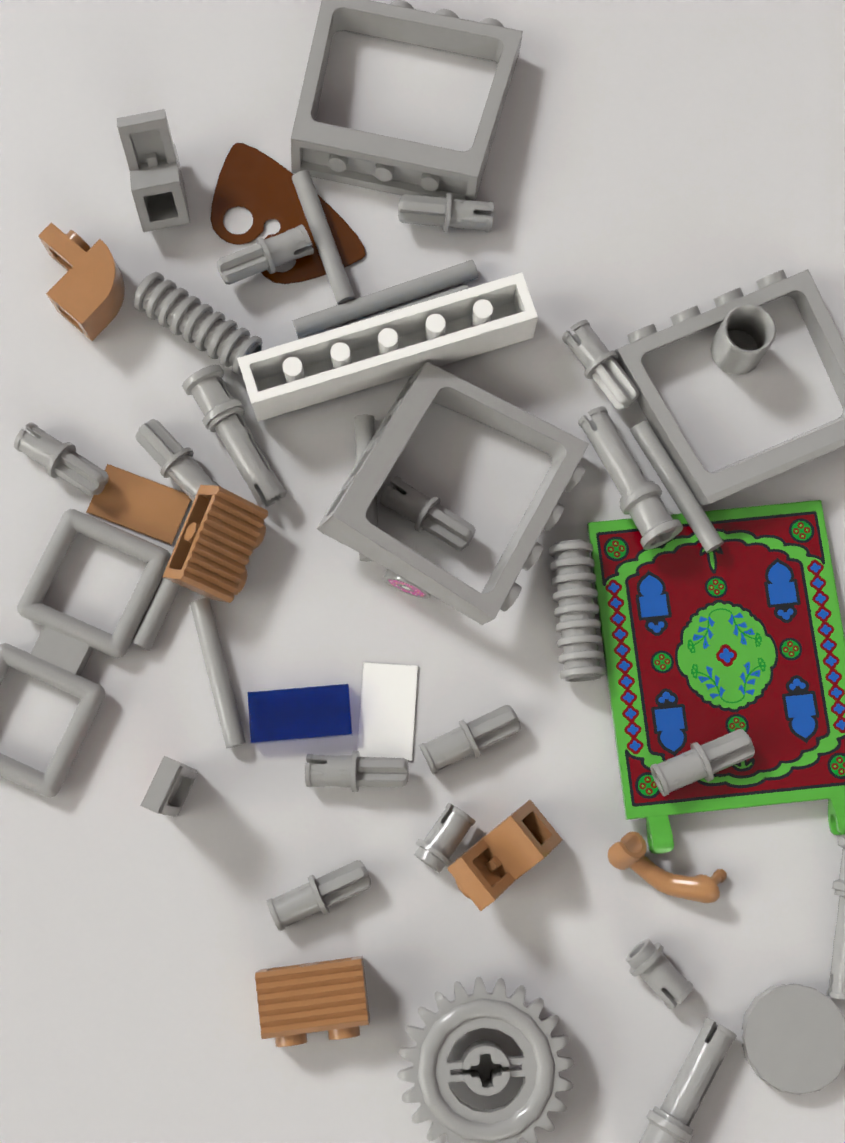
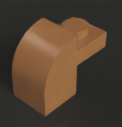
[38,222,125,341]
[447,800,563,911]

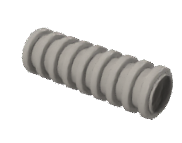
[134,272,262,375]
[548,540,606,682]

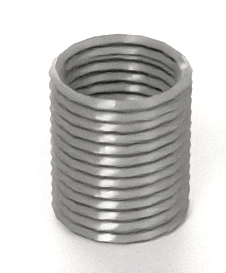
[710,304,777,375]

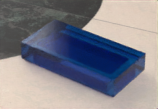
[247,684,353,744]

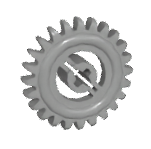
[397,977,574,1143]

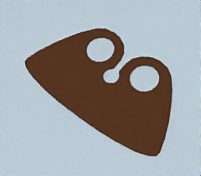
[210,143,366,284]

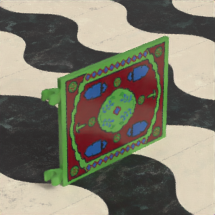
[587,500,845,854]

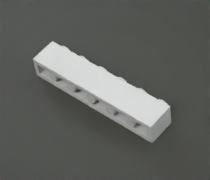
[237,272,538,422]

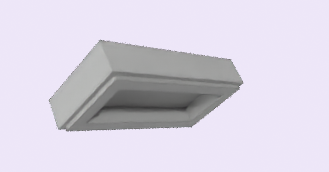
[140,756,198,817]

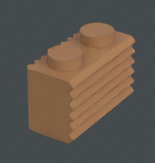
[162,485,268,603]
[255,956,370,1047]

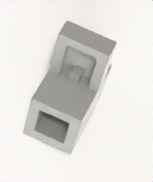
[117,109,190,232]

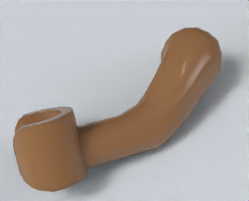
[608,832,727,904]

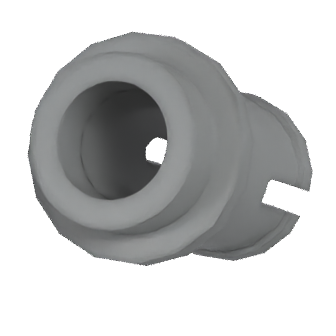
[414,803,476,873]
[626,939,693,1009]

